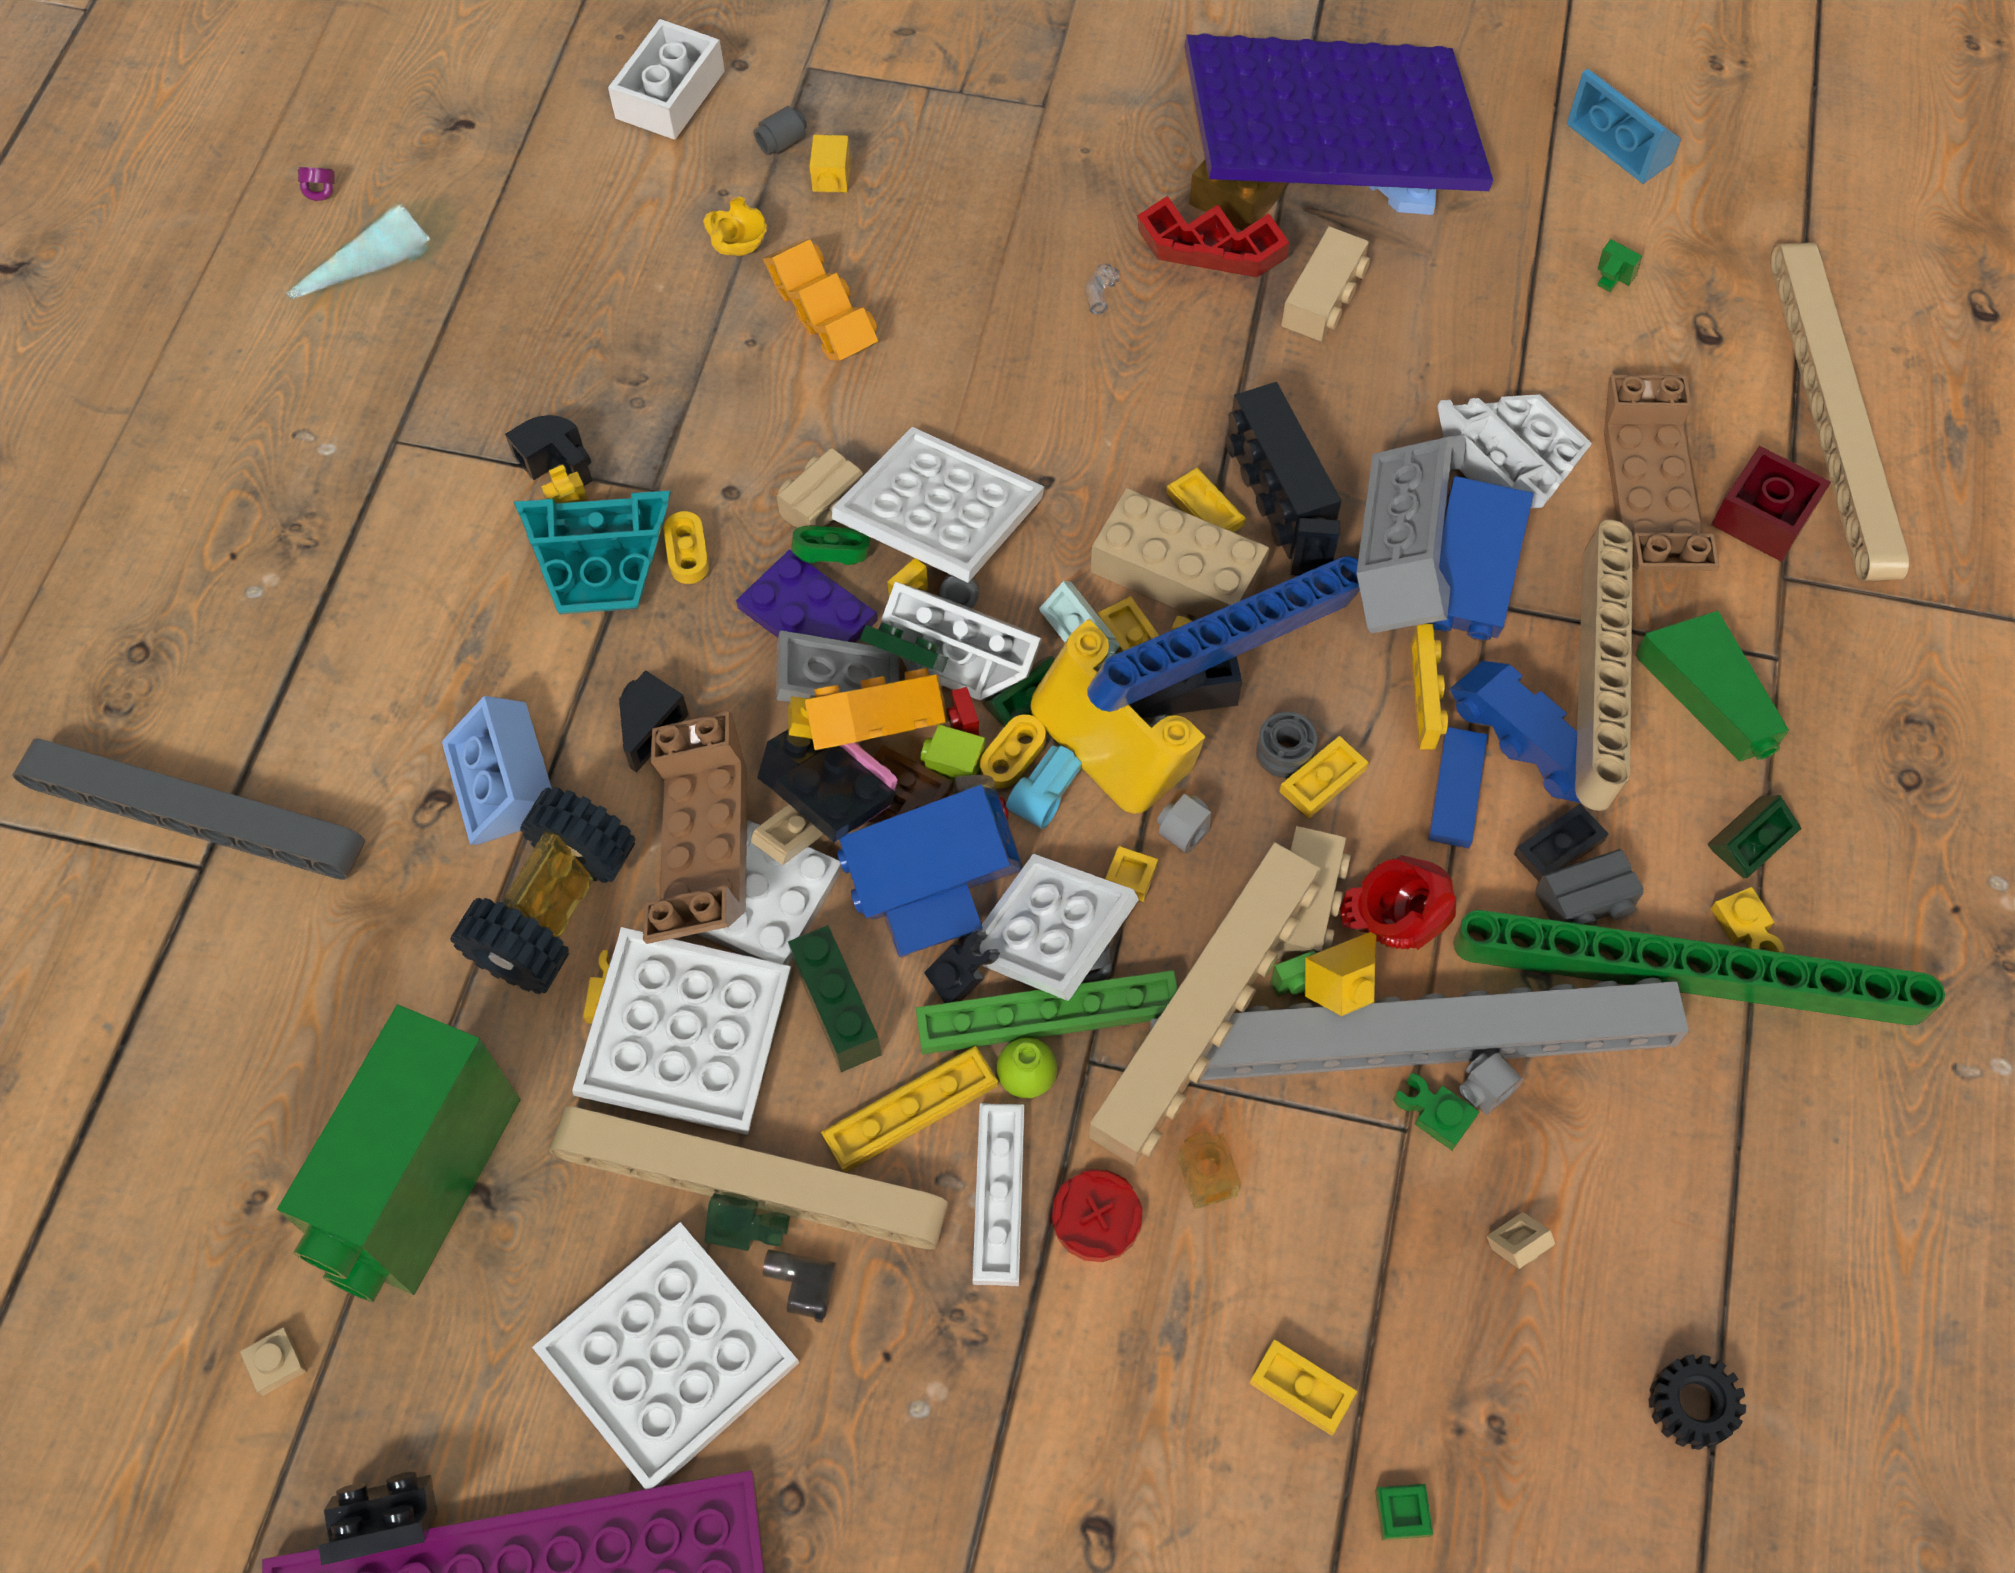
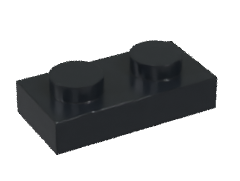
[1290,517,1340,576]
[1514,804,1609,882]

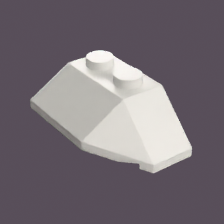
[881,582,1042,701]

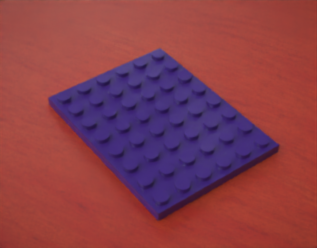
[1184,33,1493,191]

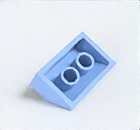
[441,696,552,845]

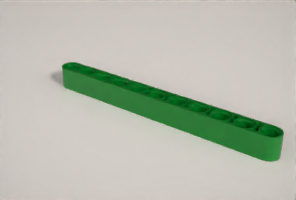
[1453,910,1945,1025]

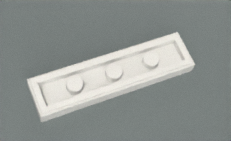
[973,1103,1024,1286]

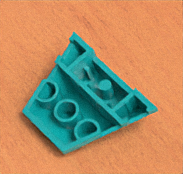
[514,490,671,615]

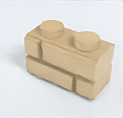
[776,448,864,528]

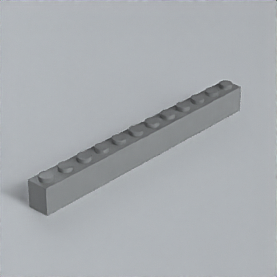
[1149,978,1689,1082]

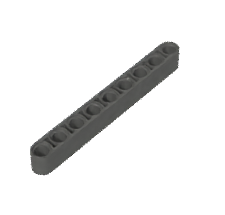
[12,739,365,880]

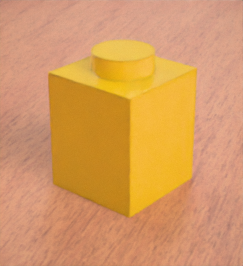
[809,135,851,193]

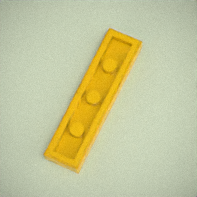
[821,1046,998,1173]

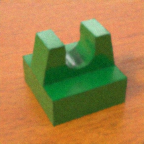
[1598,239,1642,292]

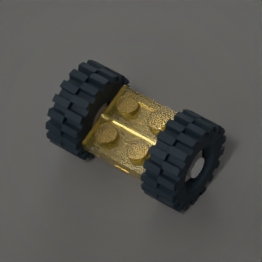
[450,787,635,994]

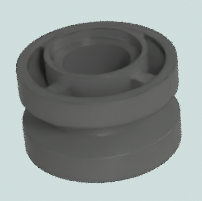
[1256,712,1317,778]

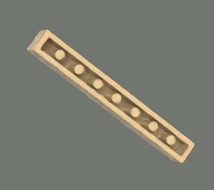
[1089,843,1321,1166]

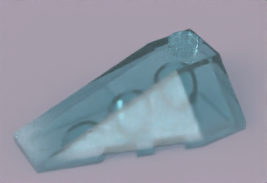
[286,202,430,299]

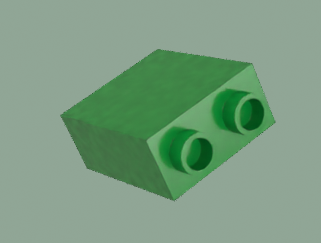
[277,1004,521,1303]

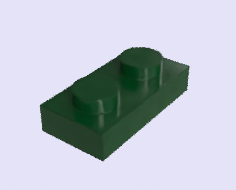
[860,622,949,673]

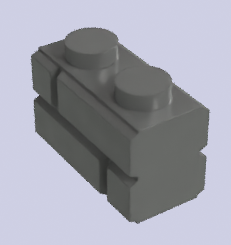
[1536,849,1644,926]

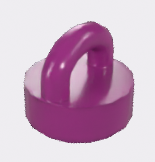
[298,167,335,201]

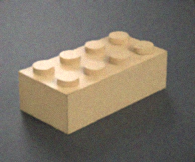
[1091,488,1269,618]

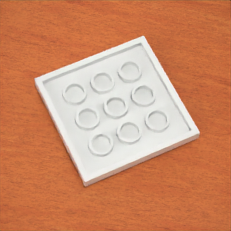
[832,427,1044,583]
[572,927,791,1135]
[532,1222,799,1490]

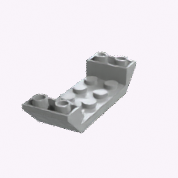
[1357,434,1466,633]

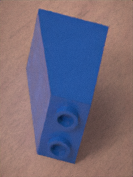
[1428,476,1534,640]
[838,784,1023,920]

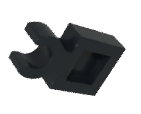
[924,932,1000,1003]

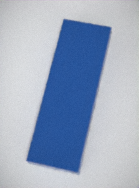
[1428,727,1487,849]

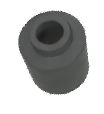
[753,106,807,155]

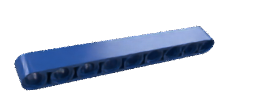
[1087,556,1360,712]

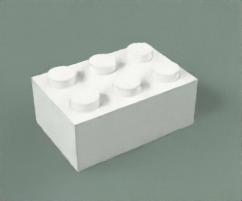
[608,19,725,140]

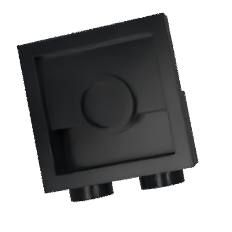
[318,1472,437,1565]

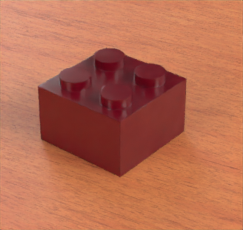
[1711,445,1831,562]

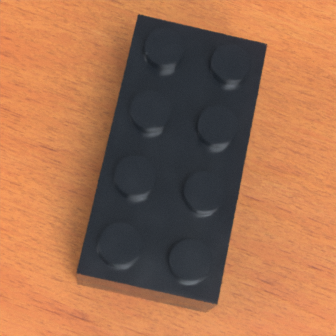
[1225,382,1342,559]

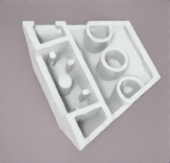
[1437,394,1592,508]

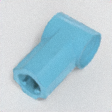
[1006,746,1082,829]

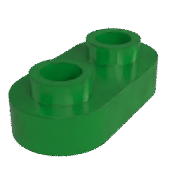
[791,526,870,565]

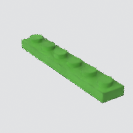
[916,970,1178,1055]

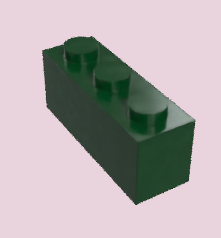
[788,925,882,1072]

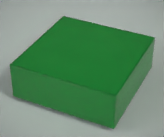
[1375,1484,1433,1541]

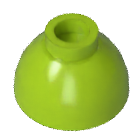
[996,1037,1058,1098]

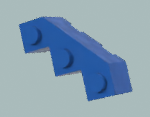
[1450,661,1581,803]

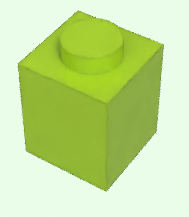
[920,724,986,790]

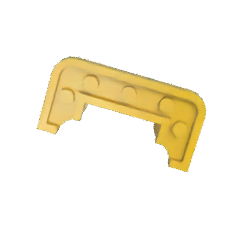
[1031,619,1205,814]

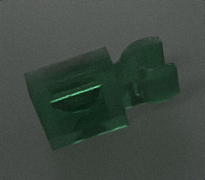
[704,1193,790,1251]

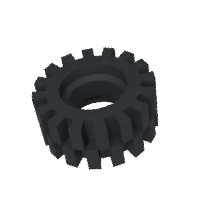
[1648,1354,1746,1450]

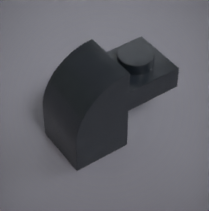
[505,415,593,486]

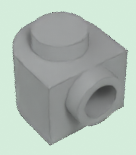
[1157,794,1211,853]
[1459,1053,1524,1115]

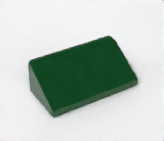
[983,656,1055,727]
[1707,795,1802,879]

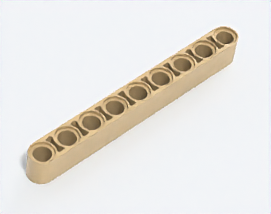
[1575,519,1633,811]
[549,1107,948,1250]

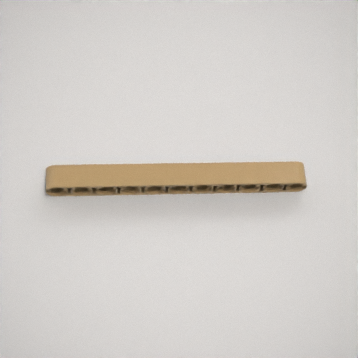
[1771,242,1909,581]

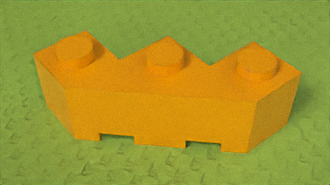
[762,239,878,361]
[805,668,948,750]

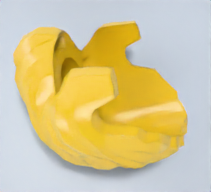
[703,196,767,256]

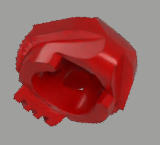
[1340,855,1456,950]

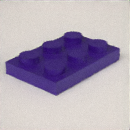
[736,549,878,643]

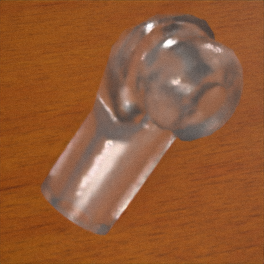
[1085,263,1120,315]

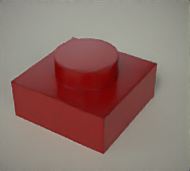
[946,687,979,736]

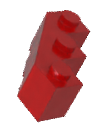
[1137,195,1289,278]

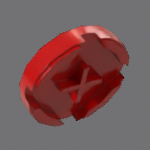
[1052,1169,1143,1262]

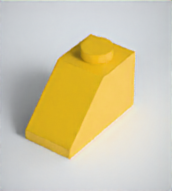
[1305,932,1376,1016]

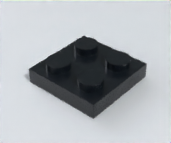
[774,746,896,842]

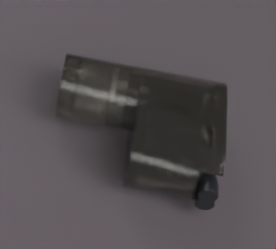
[763,1249,837,1323]

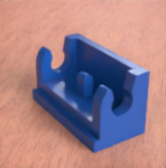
[885,885,983,958]

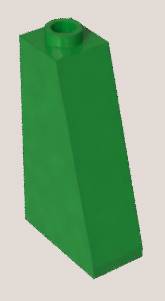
[1635,611,1789,762]

